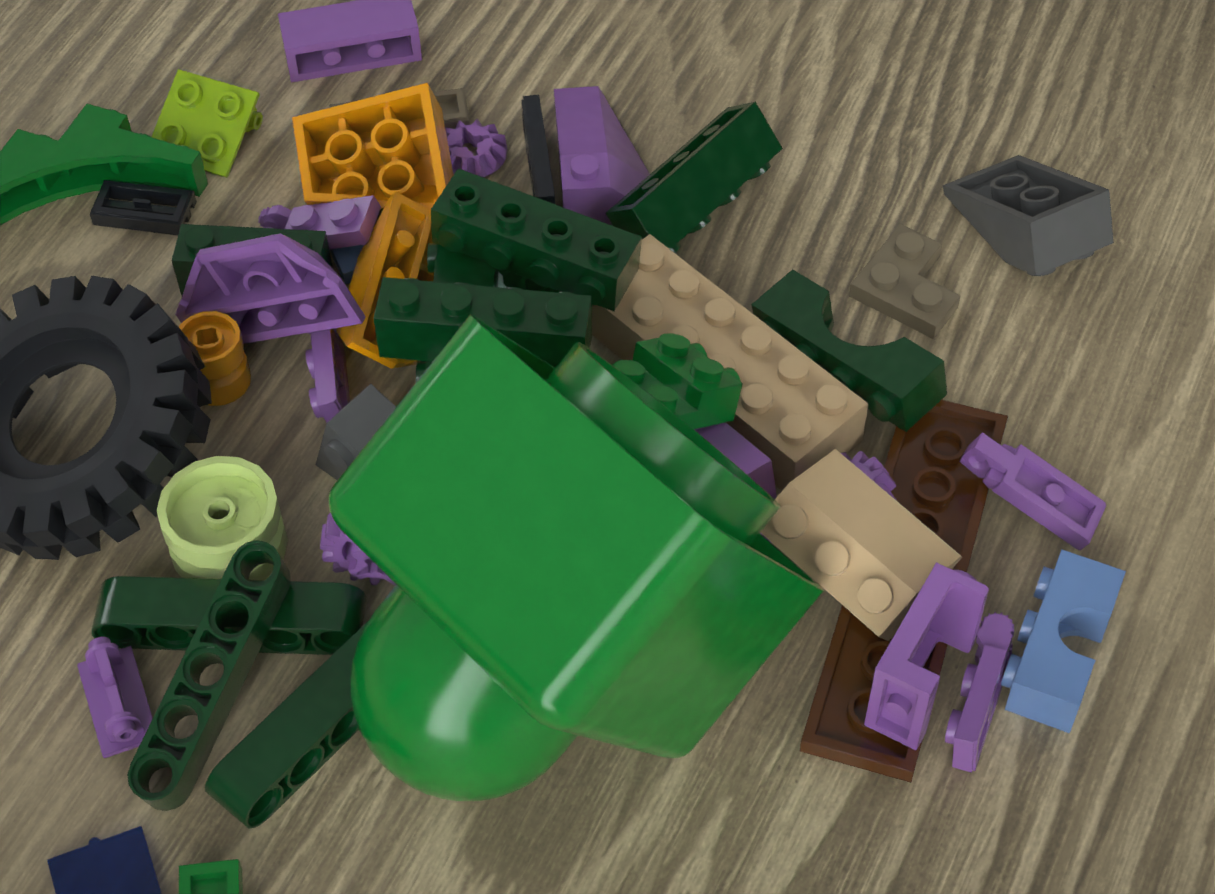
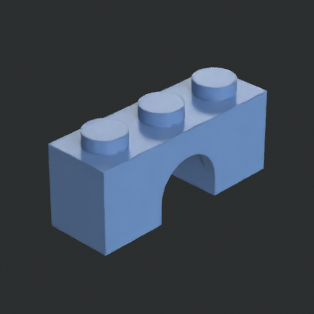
[1001,550,1126,733]

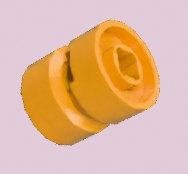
[179,311,251,406]

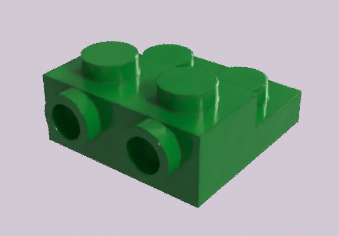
[612,333,743,429]

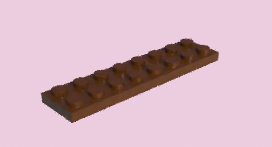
[800,400,1008,783]

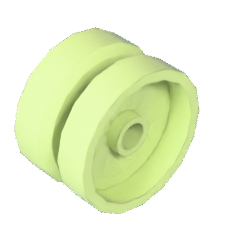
[157,456,288,580]

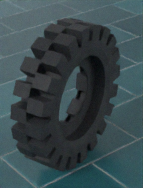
[0,276,212,560]

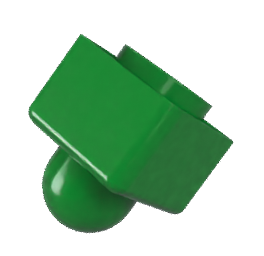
[328,314,824,801]

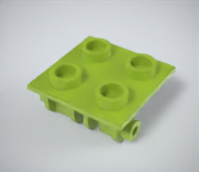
[151,69,263,178]

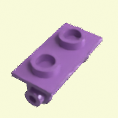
[77,637,153,758]

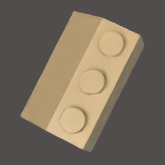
[760,449,962,641]

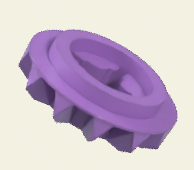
[445,119,507,177]

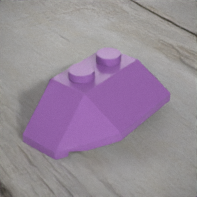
[175,233,366,344]

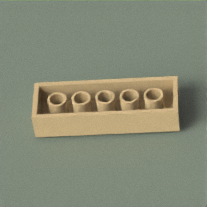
[592,234,868,490]

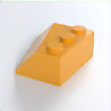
[292,83,453,210]

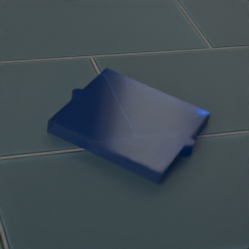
[47,826,162,894]

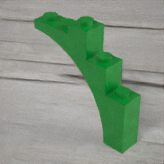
[0,103,208,226]

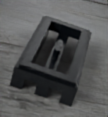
[90,180,197,235]

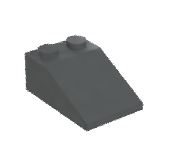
[943,155,1114,276]

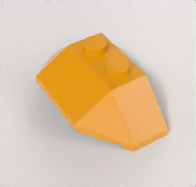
[336,191,434,369]

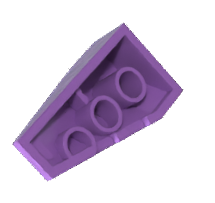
[554,86,650,226]

